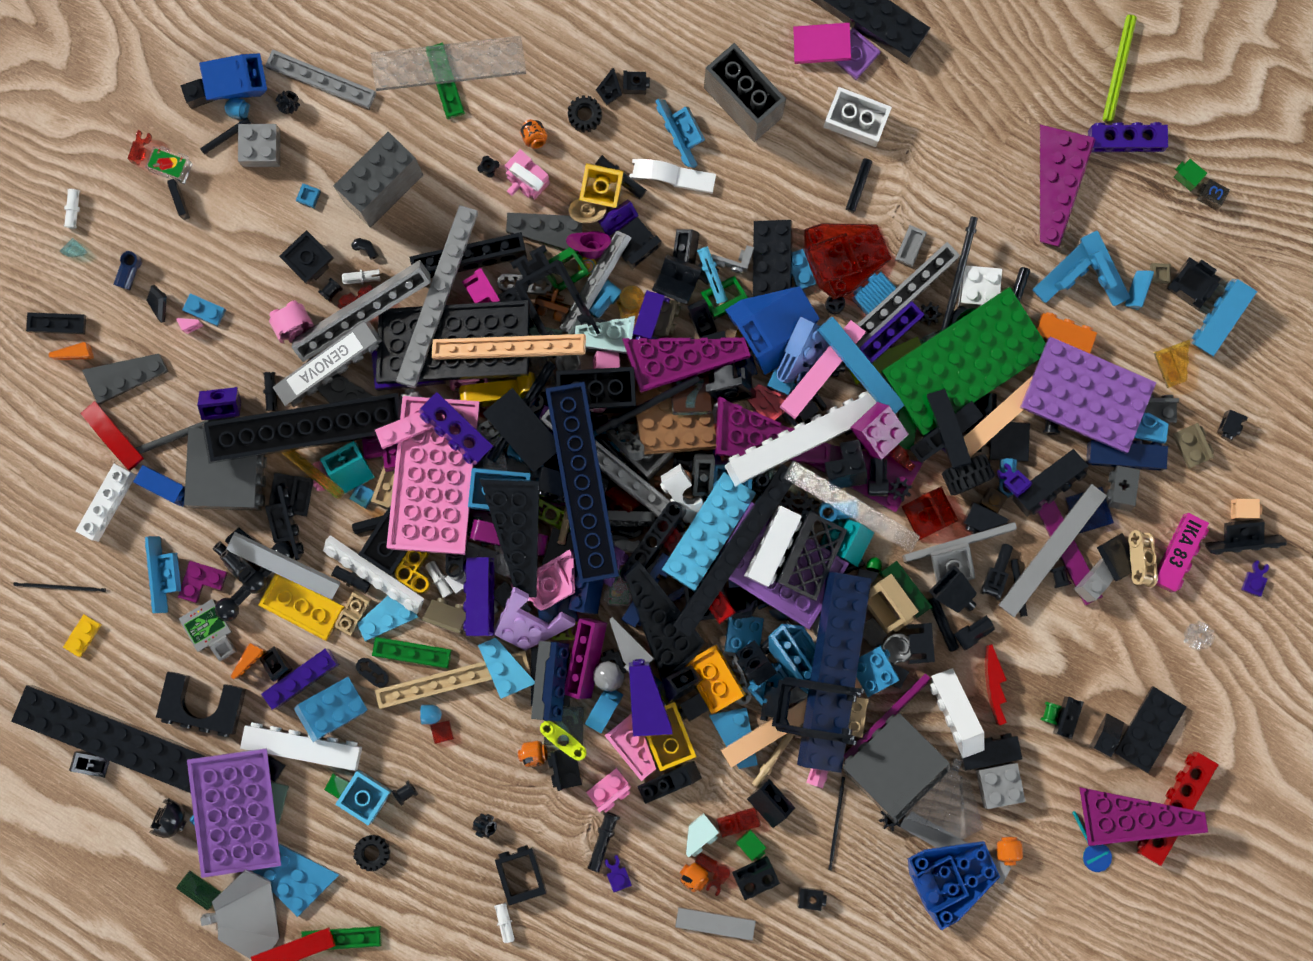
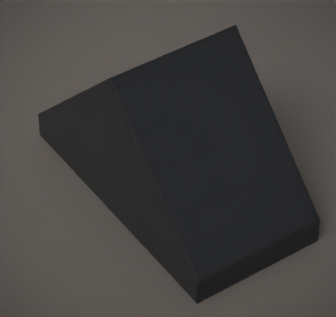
[259,646,293,682]
[69,751,110,778]

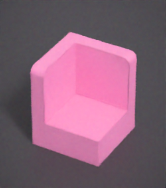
[593,351,620,369]

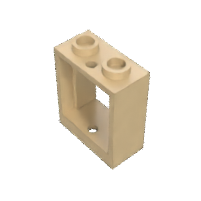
[867,574,919,634]

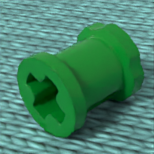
[1040,701,1062,725]

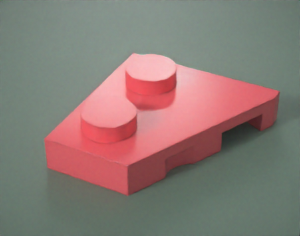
[747,384,787,420]

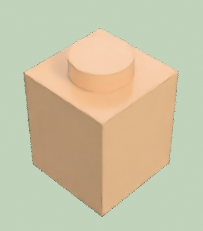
[1231,499,1262,520]

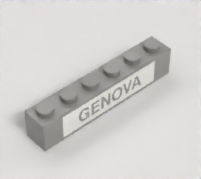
[273,321,382,407]

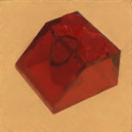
[901,487,959,541]

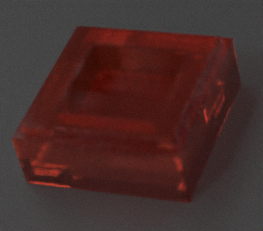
[430,720,454,744]

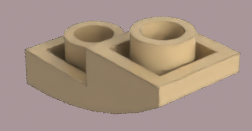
[334,590,371,636]

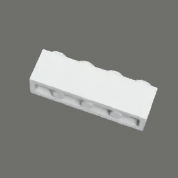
[744,506,802,587]

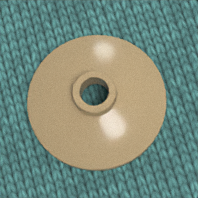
[569,198,607,223]

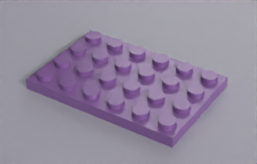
[1020,337,1156,453]
[712,502,849,630]
[187,748,281,878]

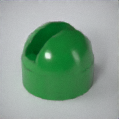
[866,557,882,572]

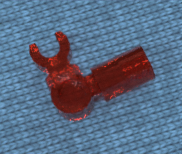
[887,444,916,472]
[694,852,730,896]

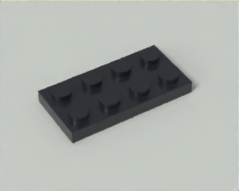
[753,220,792,297]
[1114,686,1187,773]

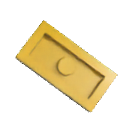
[63,614,102,657]

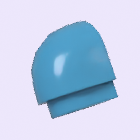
[225,98,250,120]
[420,705,442,725]

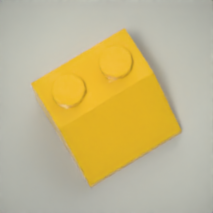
[579,163,624,208]

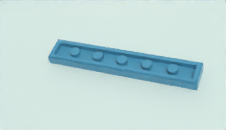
[817,317,904,414]

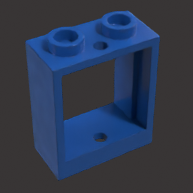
[133,465,185,507]

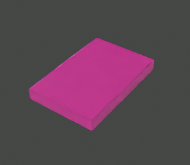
[793,23,851,64]

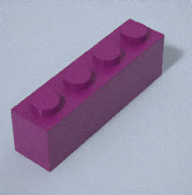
[564,618,607,699]

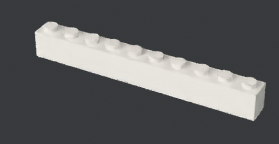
[725,386,891,487]

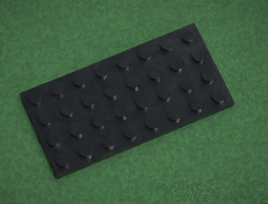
[376,300,530,384]

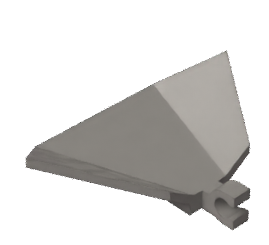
[200,869,280,959]

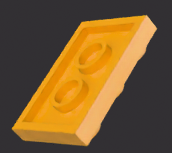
[685,644,746,714]

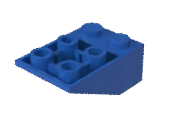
[199,53,267,100]

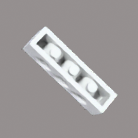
[76,464,136,542]

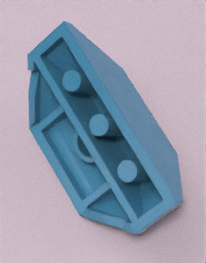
[768,624,816,695]

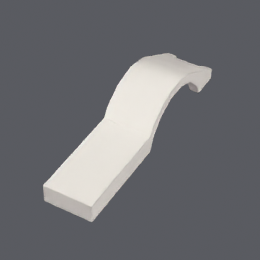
[629,159,716,194]

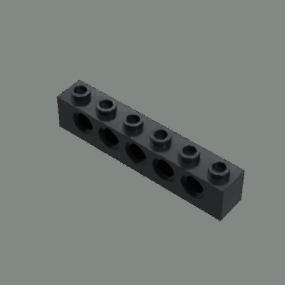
[409,232,527,278]

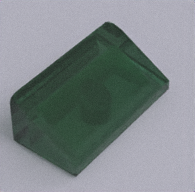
[176,871,221,910]

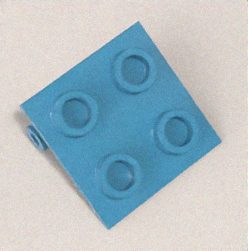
[724,616,764,653]
[856,646,899,697]

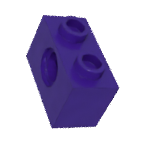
[197,387,242,420]

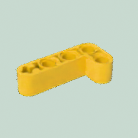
[459,372,535,407]
[395,551,431,593]

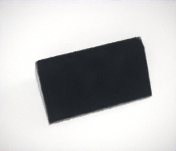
[673,229,699,265]

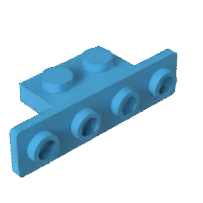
[655,99,705,168]
[1080,231,1130,306]
[1033,243,1092,303]
[145,536,181,614]

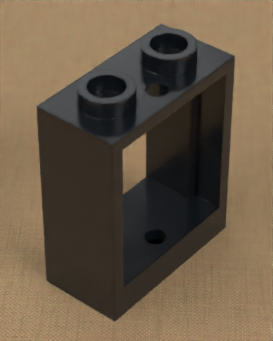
[495,845,547,906]

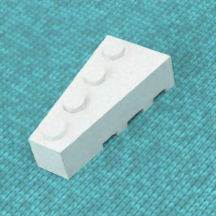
[929,668,984,758]

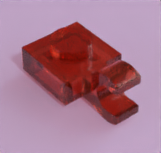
[127,130,152,166]

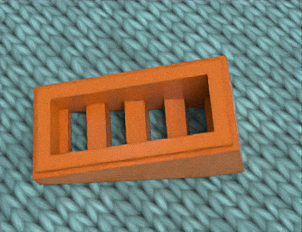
[49,342,94,360]
[231,643,266,679]

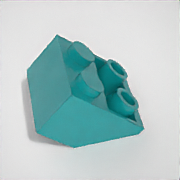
[320,441,375,495]
[819,518,874,567]

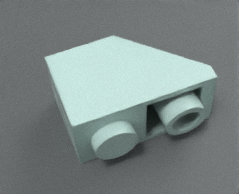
[686,813,719,858]

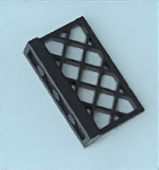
[774,510,847,601]

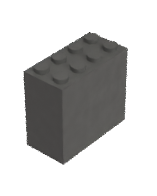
[704,43,786,142]
[333,132,423,228]
[184,428,267,511]
[843,713,951,824]

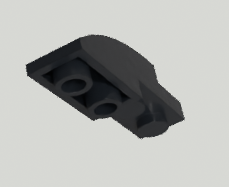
[910,401,984,463]

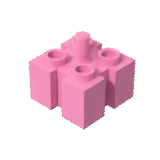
[505,149,550,200]

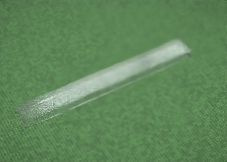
[784,461,920,553]

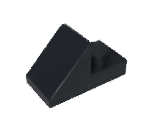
[687,299,717,339]

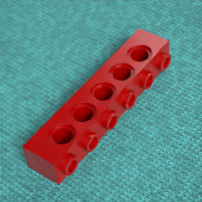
[1136,752,1219,866]

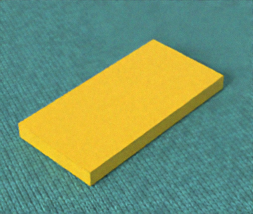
[258,573,345,641]

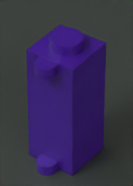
[633,290,670,339]

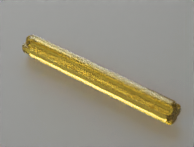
[280,450,344,499]

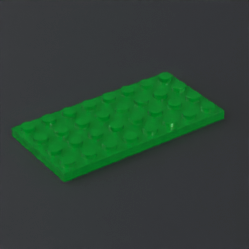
[881,287,1046,436]

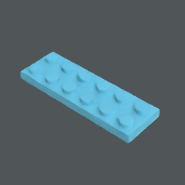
[661,473,756,591]

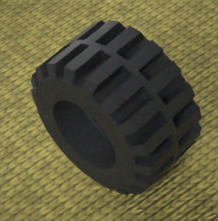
[942,454,995,495]

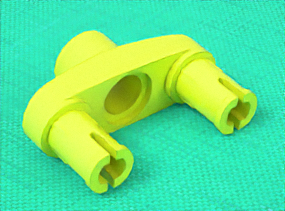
[540,721,587,761]

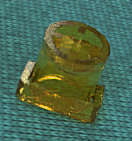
[617,285,645,320]

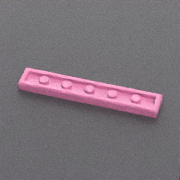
[780,320,866,419]

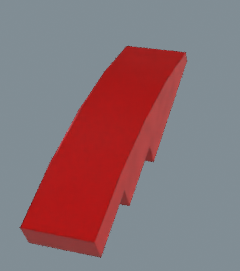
[80,401,144,471]
[985,644,1007,726]
[251,927,336,961]

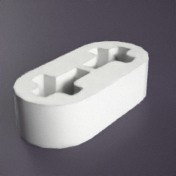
[509,162,544,191]

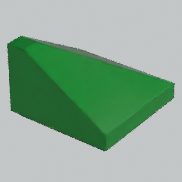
[324,773,349,799]

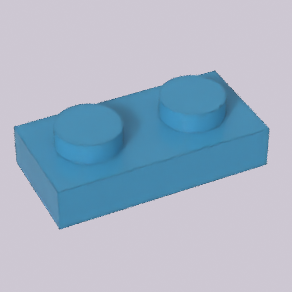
[792,249,816,290]
[182,293,226,327]

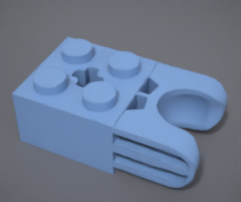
[777,317,830,385]

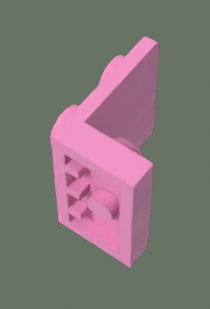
[586,768,631,813]

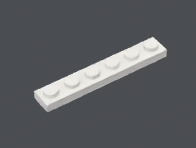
[323,535,424,614]

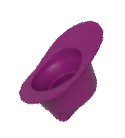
[566,231,611,259]

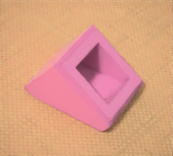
[176,318,203,334]

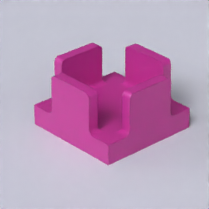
[462,268,501,303]

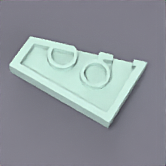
[575,316,635,354]

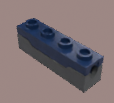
[531,641,569,722]

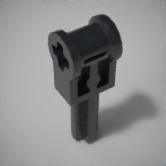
[980,544,1013,601]

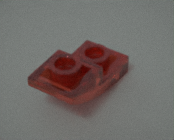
[337,284,374,309]
[716,807,761,838]

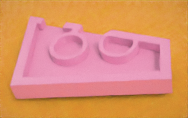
[605,713,656,781]

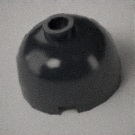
[149,798,186,838]

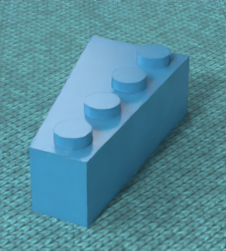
[1192,279,1257,356]

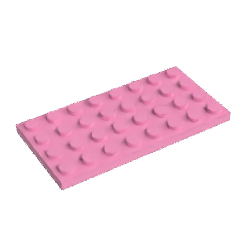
[386,396,480,555]

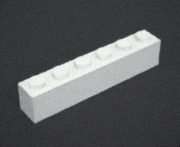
[240,722,362,771]

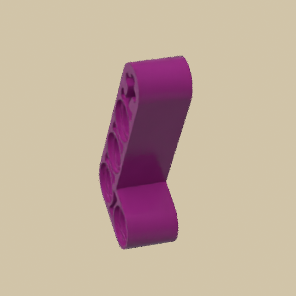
[469,519,548,557]

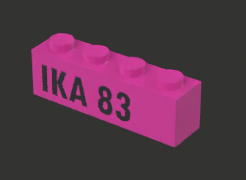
[1156,513,1209,593]

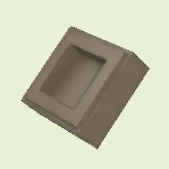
[1150,263,1171,284]

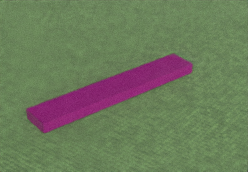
[1038,501,1103,605]
[844,673,930,759]

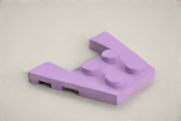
[494,587,575,651]

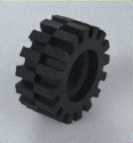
[568,95,602,133]
[353,835,390,871]

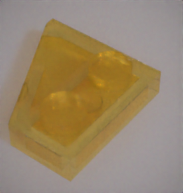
[1153,340,1190,388]

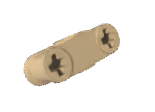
[1128,530,1158,587]

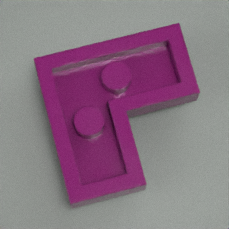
[362,437,398,472]
[178,561,228,603]

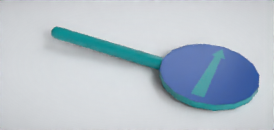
[1072,811,1112,872]

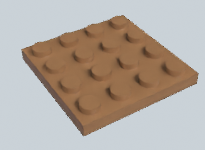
[635,379,716,454]

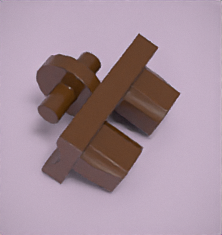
[534,288,571,322]

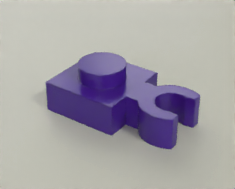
[997,463,1032,498]
[1241,561,1269,597]
[605,855,632,893]

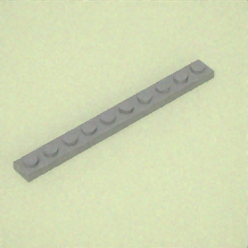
[396,205,478,388]

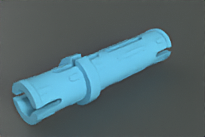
[697,246,728,304]

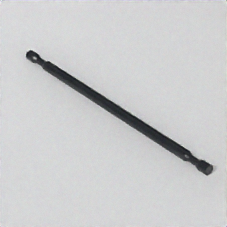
[13,582,106,592]
[828,777,845,871]

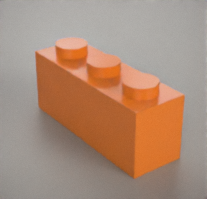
[1036,312,1097,353]

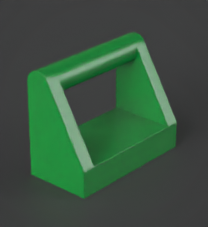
[546,247,590,292]
[701,276,748,320]

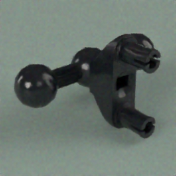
[213,541,294,622]

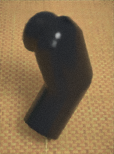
[351,238,379,260]

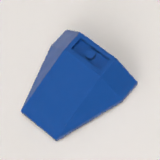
[725,286,820,375]
[907,841,1000,930]

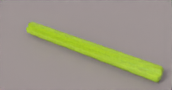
[1102,14,1137,123]

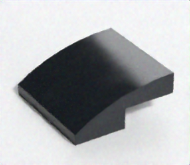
[268,473,313,517]

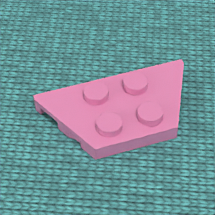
[510,550,575,611]

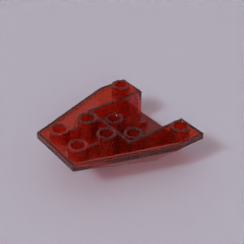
[804,223,892,299]

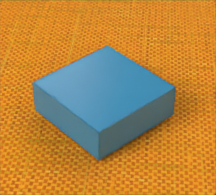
[296,183,321,208]
[349,484,374,509]

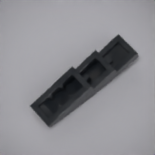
[927,389,971,469]

